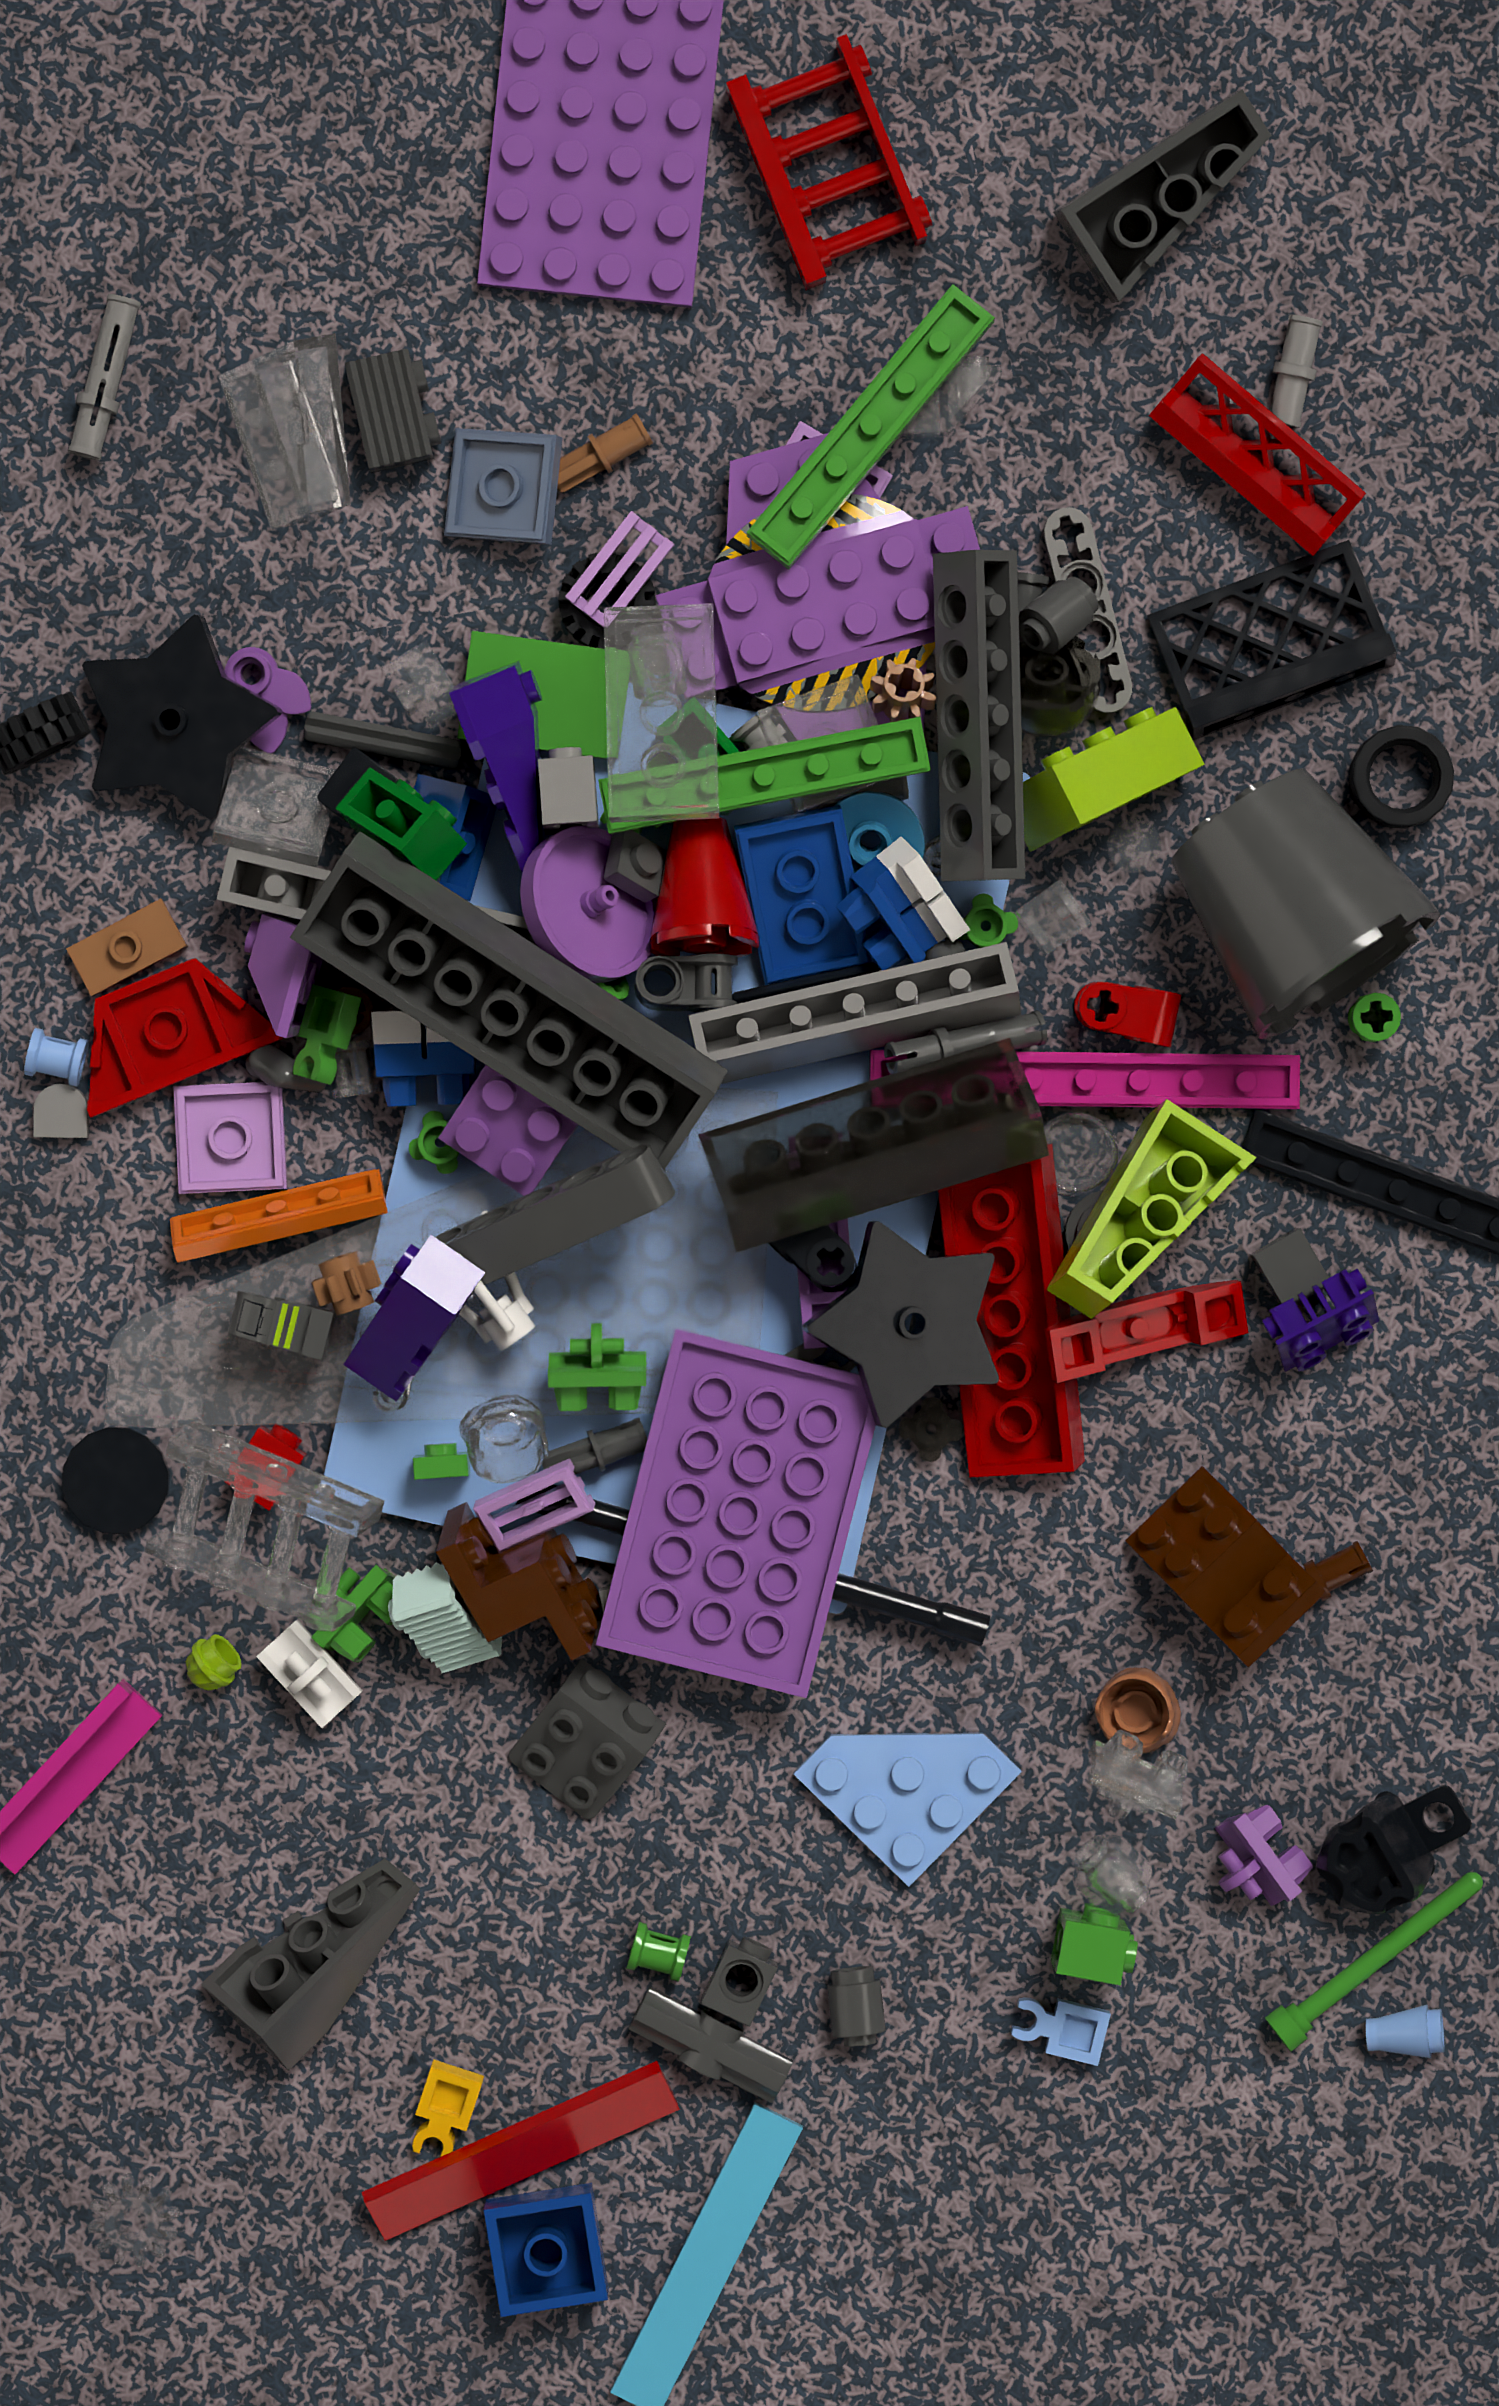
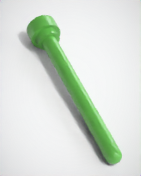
[1265,1872,1483,2052]

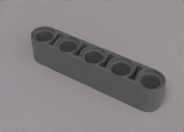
[436,1144,675,1285]

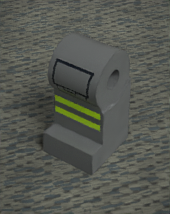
[227,1290,336,1361]

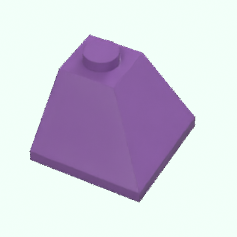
[244,913,325,1038]

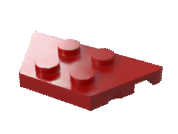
[87,958,284,1118]

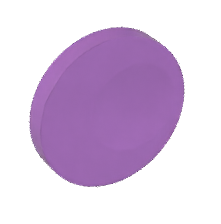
[520,826,658,983]

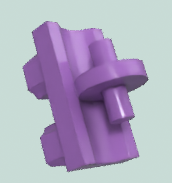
[1215,1805,1313,1906]

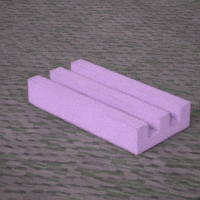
[565,511,674,631]
[473,1458,595,1553]

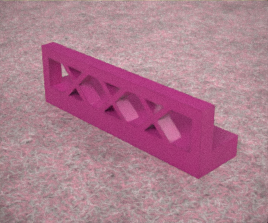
[0,1679,162,1874]

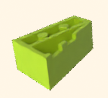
[1023,707,1205,852]

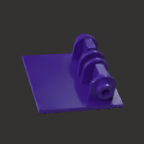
[1262,1269,1379,1372]

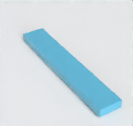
[610,2102,803,2406]

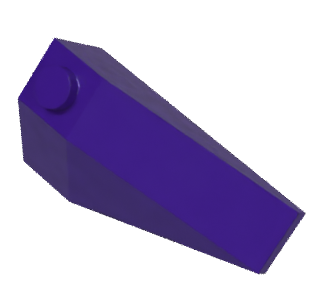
[449,661,543,873]

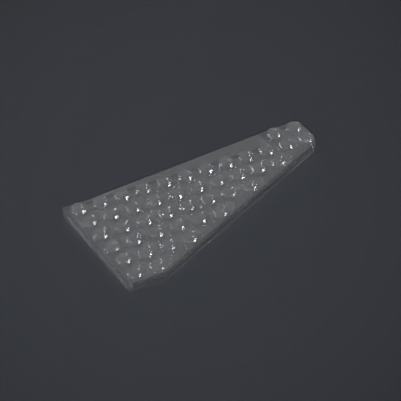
[104,1088,778,1428]

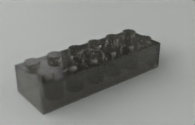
[698,1038,1049,1253]

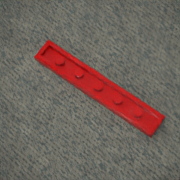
[362,2061,680,2241]

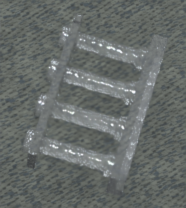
[144,1421,385,1632]

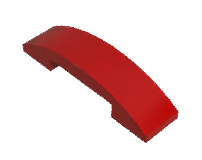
[1045,1280,1249,1383]

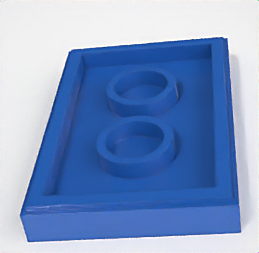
[734,804,871,985]

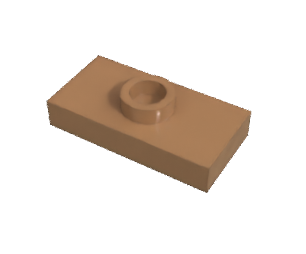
[66,898,188,997]

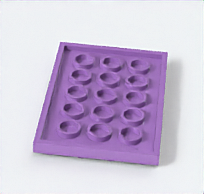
[477,0,724,308]
[596,1328,876,1698]

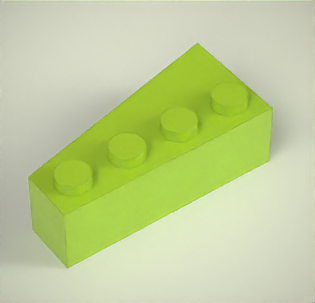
[1046,1099,1257,1319]

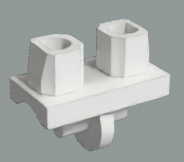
[256,1619,363,1728]

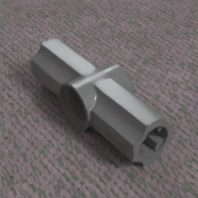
[628,1986,793,2103]

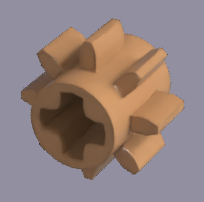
[870,658,936,722]
[311,1251,382,1316]

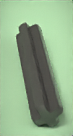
[303,712,463,770]

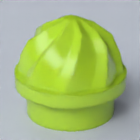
[185,1634,242,1691]

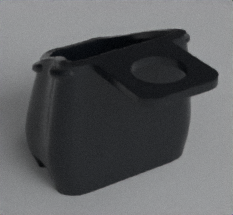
[1316,1785,1472,1915]

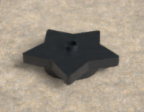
[82,614,282,820]
[802,1221,999,1428]

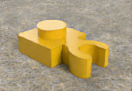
[412,2059,484,2157]

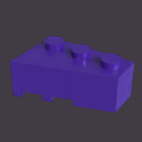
[343,1235,485,1402]

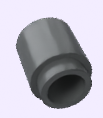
[1019,577,1098,654]
[827,1966,886,2047]

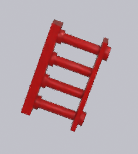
[726,34,933,290]

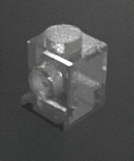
[380,640,457,729]
[1013,879,1092,957]

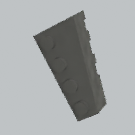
[1053,89,1272,303]

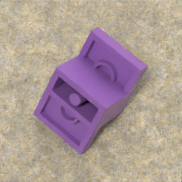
[438,1065,579,1196]

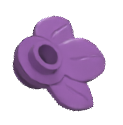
[225,647,311,754]

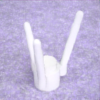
[458,1211,535,1351]

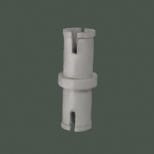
[1270,314,1323,428]

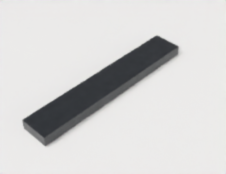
[1242,1109,1499,1256]

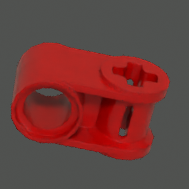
[1074,982,1182,1048]

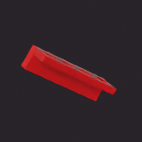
[1149,353,1366,556]

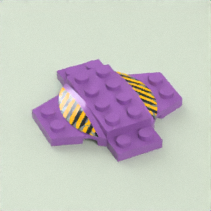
[656,433,980,741]

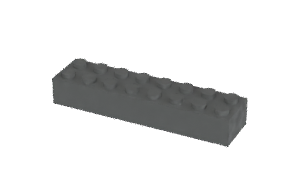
[290,831,728,1170]

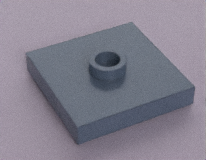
[444,428,563,545]

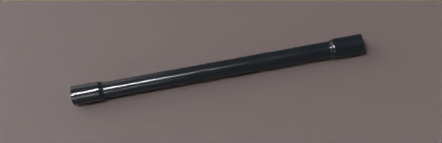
[516,1476,990,1647]

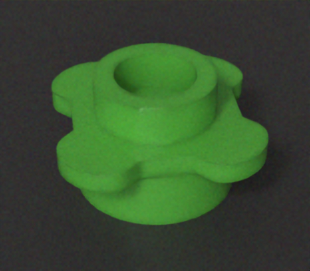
[958,894,1018,948]
[409,1111,459,1174]

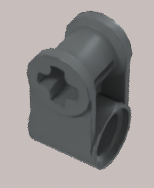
[634,954,738,1013]

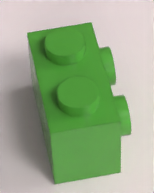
[1051,1903,1138,1986]

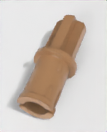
[557,413,653,493]

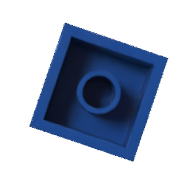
[484,2183,609,2317]

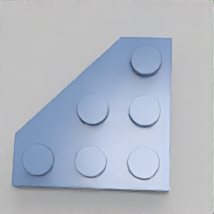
[793,1733,1022,1887]

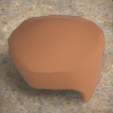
[1094,1667,1181,1755]

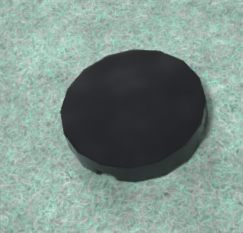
[62,1427,170,1534]

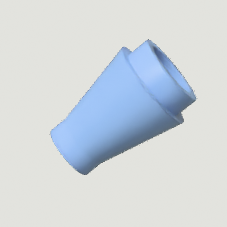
[1365,2004,1445,2058]

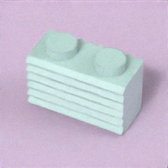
[388,1562,502,1673]

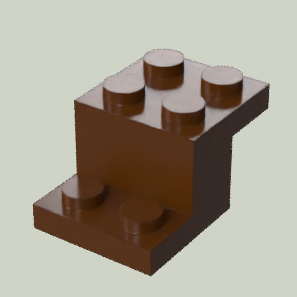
[1125,1466,1326,1668]
[436,1502,602,1661]

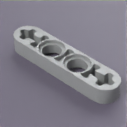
[1043,507,1132,714]

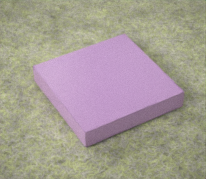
[173,1082,287,1194]

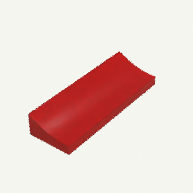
[935,1143,1085,1478]

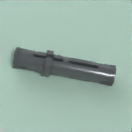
[884,1010,1047,1077]

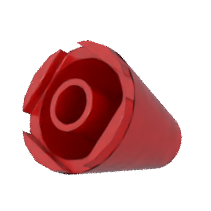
[650,814,759,958]

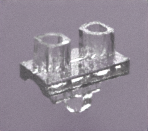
[1088,1729,1188,1821]

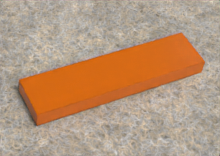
[170,1169,388,1263]

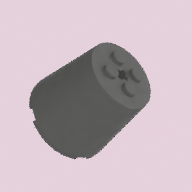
[1171,768,1440,1039]

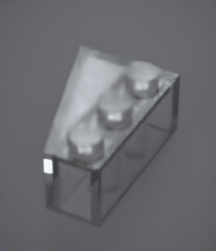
[218,333,351,530]

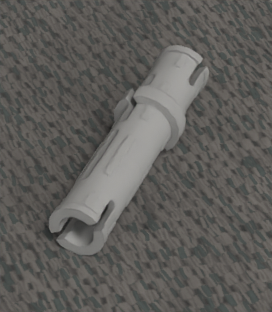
[68,294,141,460]

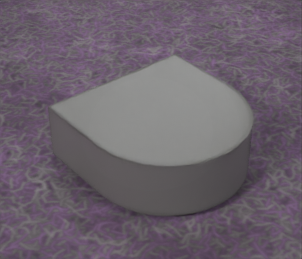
[33,1084,89,1138]

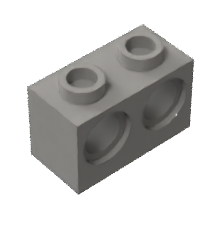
[538,747,599,835]

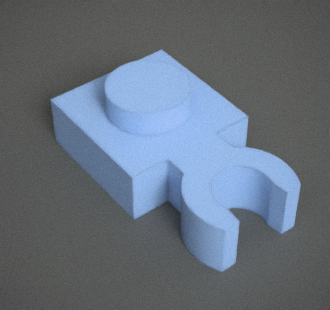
[1010,1997,1111,2066]

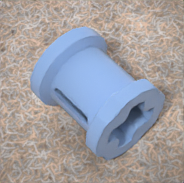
[24,1028,88,1087]

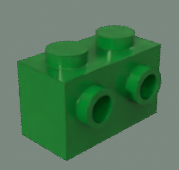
[335,767,467,881]

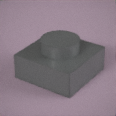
[604,830,667,903]

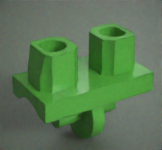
[548,1323,647,1411]
[311,1565,395,1663]

